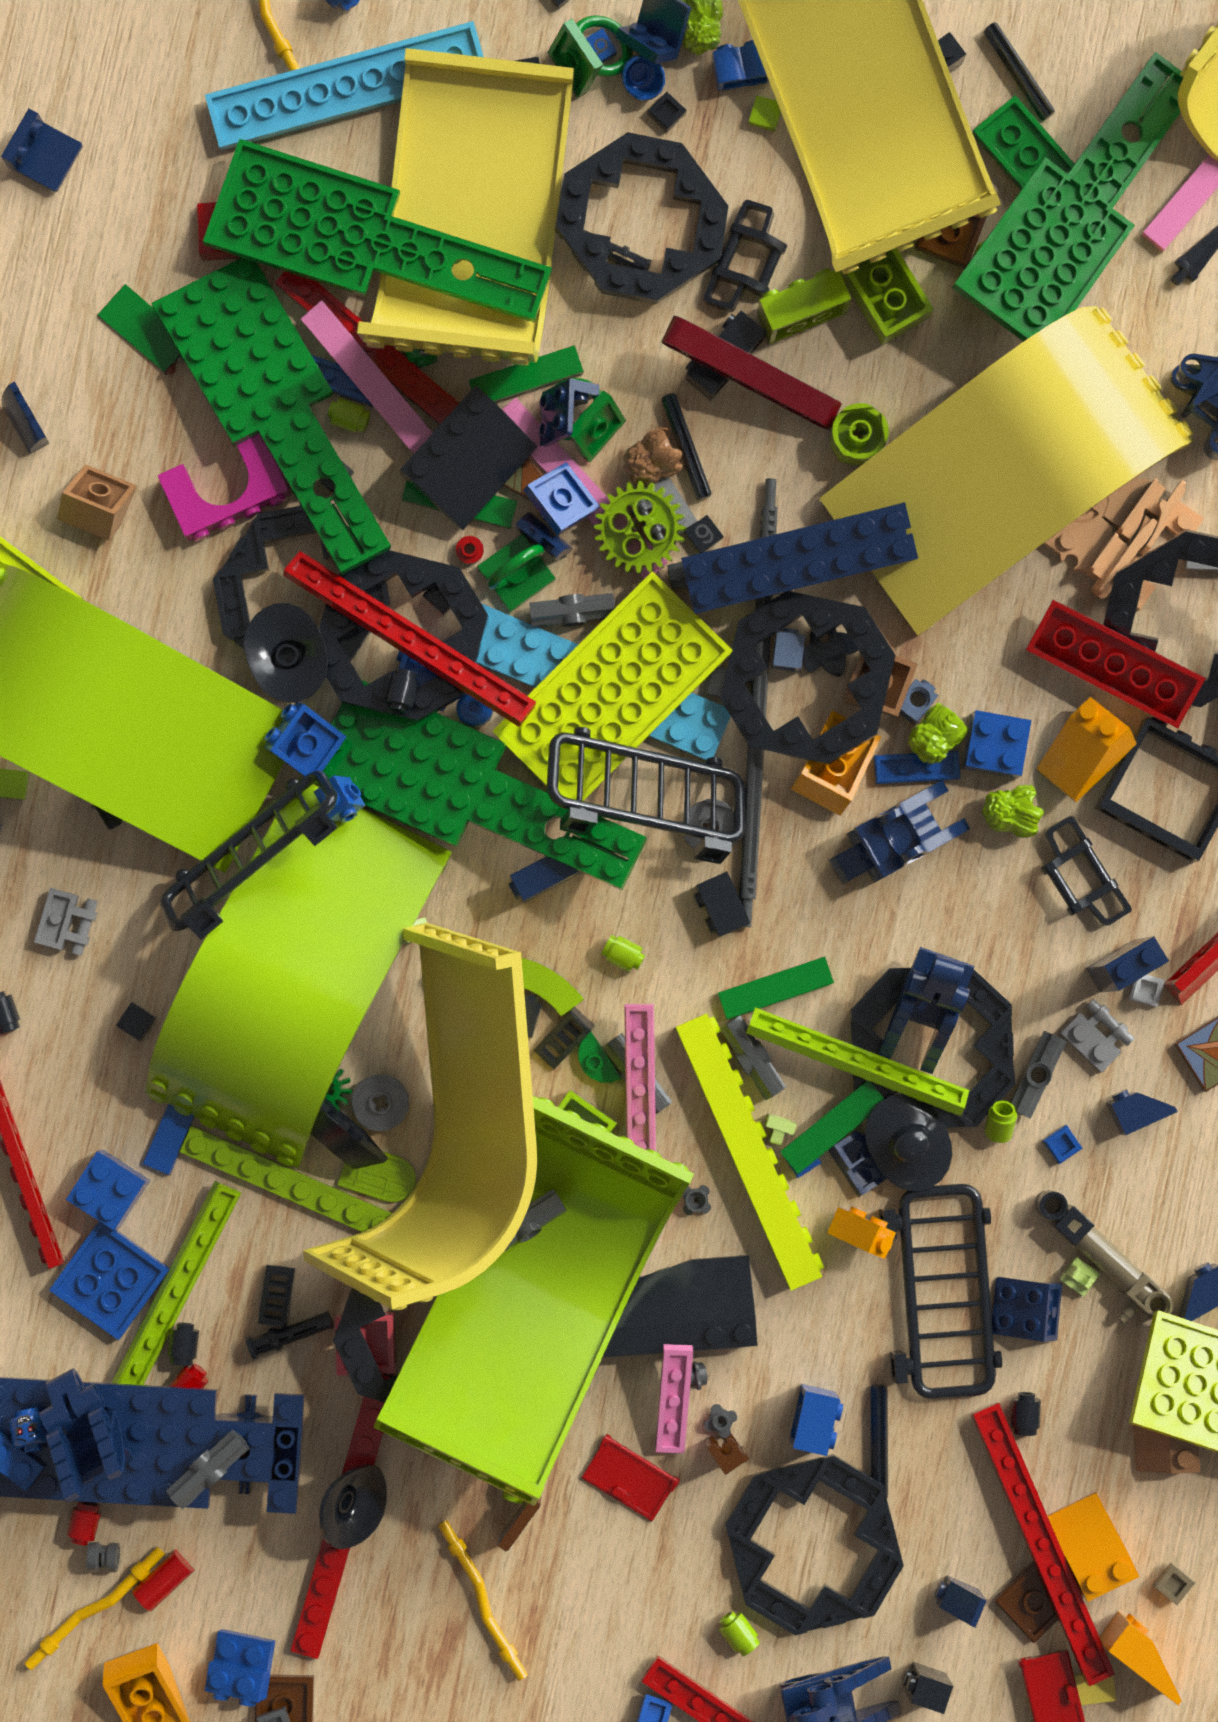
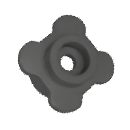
[682,1185,711,1215]
[690,1361,708,1390]
[704,1404,737,1438]

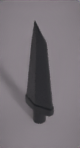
[1171,226,1218,286]

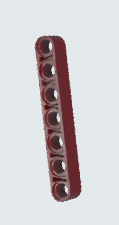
[661,316,842,430]

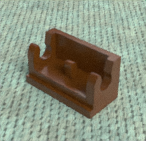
[705,1433,749,1475]

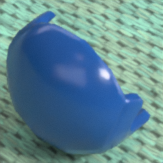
[621,54,665,100]

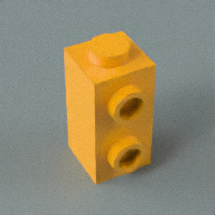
[827,1206,896,1259]

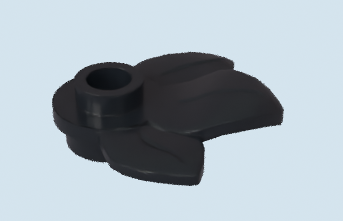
[803,629,858,677]

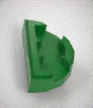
[578,1032,622,1083]

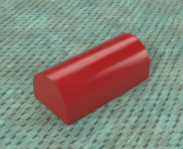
[132,1549,195,1612]

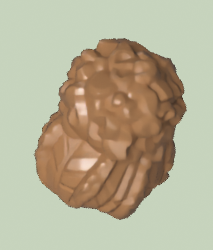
[623,427,683,486]

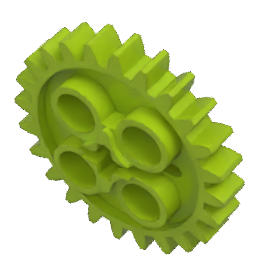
[594,481,686,574]

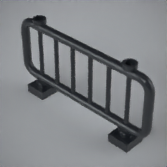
[547,727,745,864]
[160,770,338,940]
[879,1184,1002,1399]

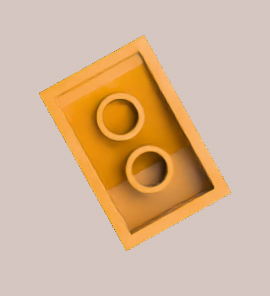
[1036,697,1137,802]
[791,710,881,816]
[1047,1492,1140,1602]
[1099,1611,1182,1706]
[102,1643,190,1722]

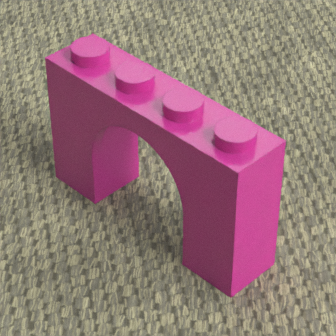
[157,434,291,542]

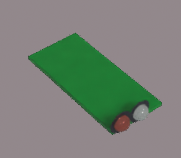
[98,284,184,375]

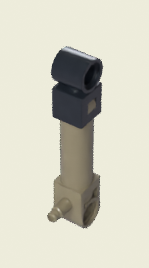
[1035,1190,1173,1324]

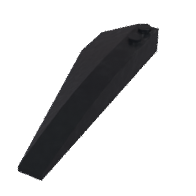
[603,1255,758,1357]

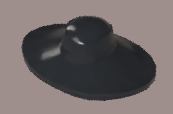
[244,603,328,703]
[865,1093,952,1191]
[319,1464,387,1549]

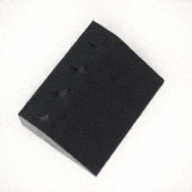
[400,385,538,531]

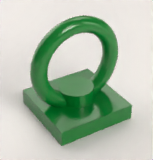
[547,15,633,98]
[540,378,626,463]
[477,533,556,613]

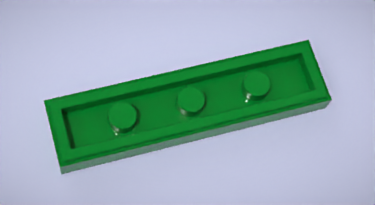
[469,345,584,403]
[402,481,518,530]
[718,956,834,1020]
[780,1080,884,1174]

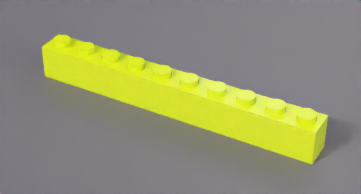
[675,1013,824,1291]

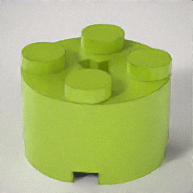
[829,403,889,466]

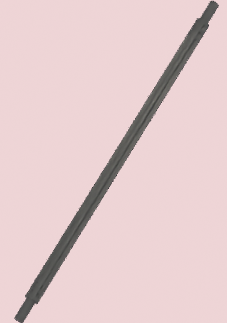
[739,478,778,928]

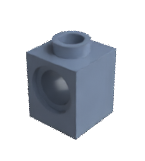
[771,628,805,672]
[899,679,939,725]

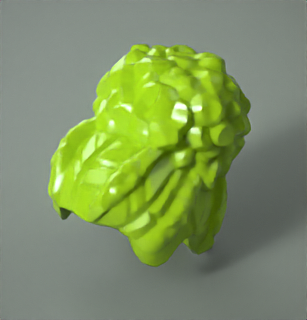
[681,0,723,55]
[907,703,969,764]
[981,785,1044,838]

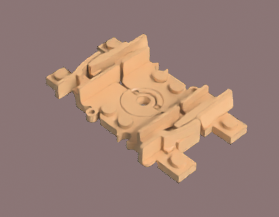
[1043,474,1204,611]

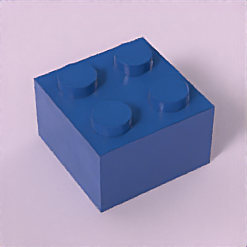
[961,710,1032,779]
[66,1150,151,1231]
[789,1384,843,1456]

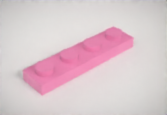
[655,1344,693,1453]

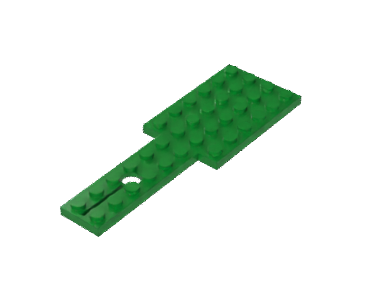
[951,51,1183,342]
[203,138,552,323]
[152,257,391,575]
[316,680,647,890]

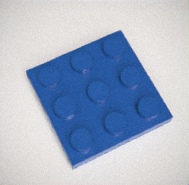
[49,1221,170,1341]

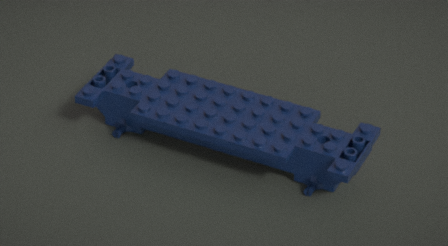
[0,1377,305,1514]

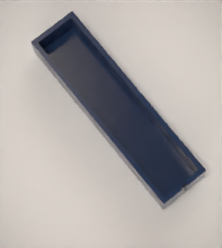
[681,502,918,614]

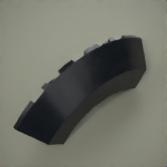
[311,1097,388,1170]

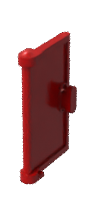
[581,1434,680,1522]
[1018,1649,1085,1722]

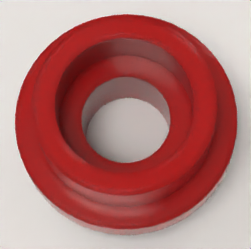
[456,536,484,564]

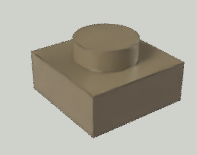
[1153,1562,1195,1605]

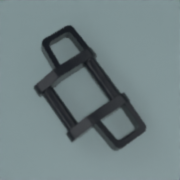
[704,200,788,312]
[1040,816,1132,926]

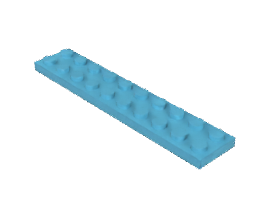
[205,21,484,151]
[461,603,731,761]

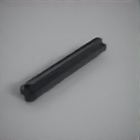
[984,22,1055,120]
[662,393,712,500]
[871,1384,888,1498]

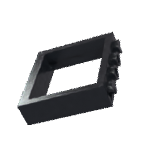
[1095,717,1218,863]

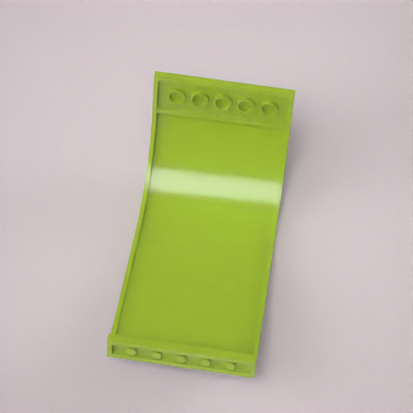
[0,562,284,873]
[145,777,452,1168]
[373,1096,694,1506]

